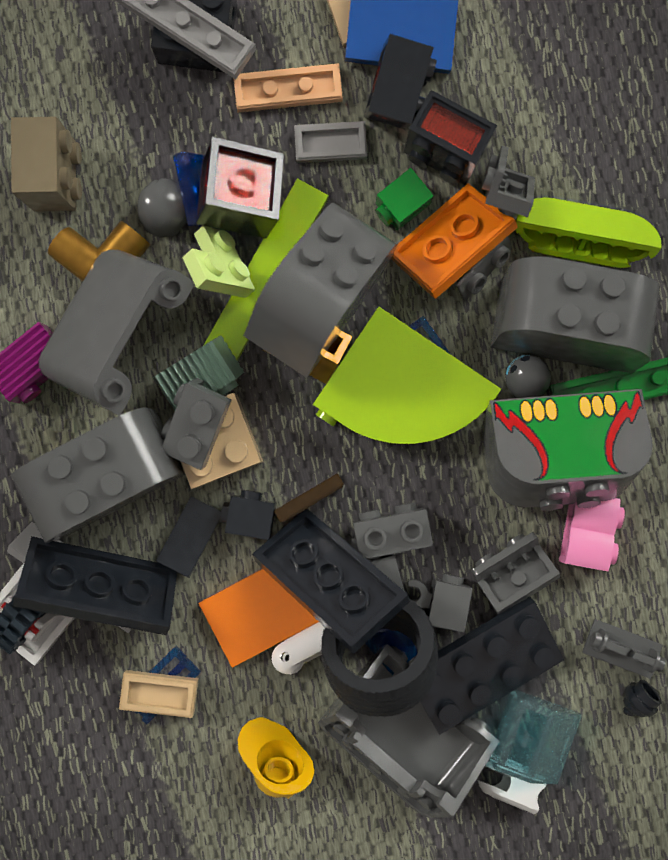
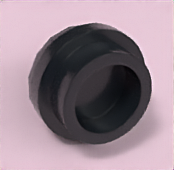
[623,680,662,717]

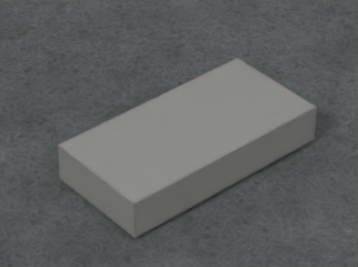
[294,121,367,163]

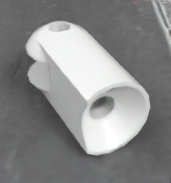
[271,622,325,675]
[478,760,546,814]

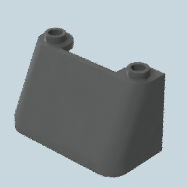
[39,250,195,416]
[318,644,500,818]

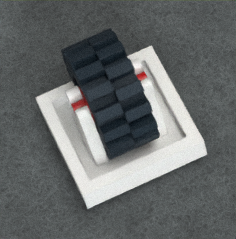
[0,563,75,666]

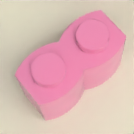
[559,498,625,572]

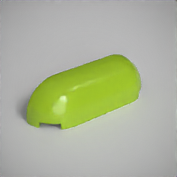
[516,197,662,268]

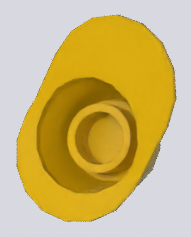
[237,717,314,799]

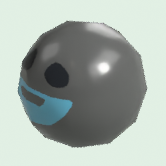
[505,355,551,398]

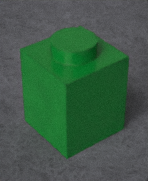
[375,168,434,231]

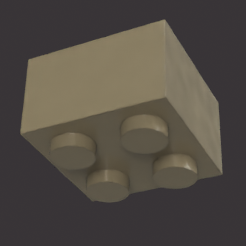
[11,117,82,212]

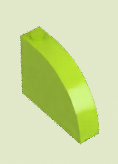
[313,307,501,444]

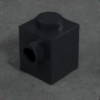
[220,490,277,540]

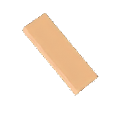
[234,63,343,112]

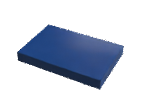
[344,0,458,74]

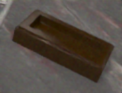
[274,473,344,522]

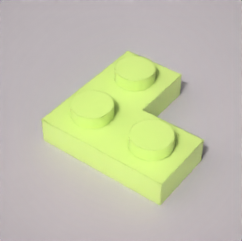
[182,225,255,298]

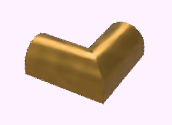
[48,221,150,282]

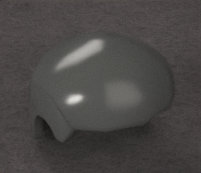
[137,178,192,238]

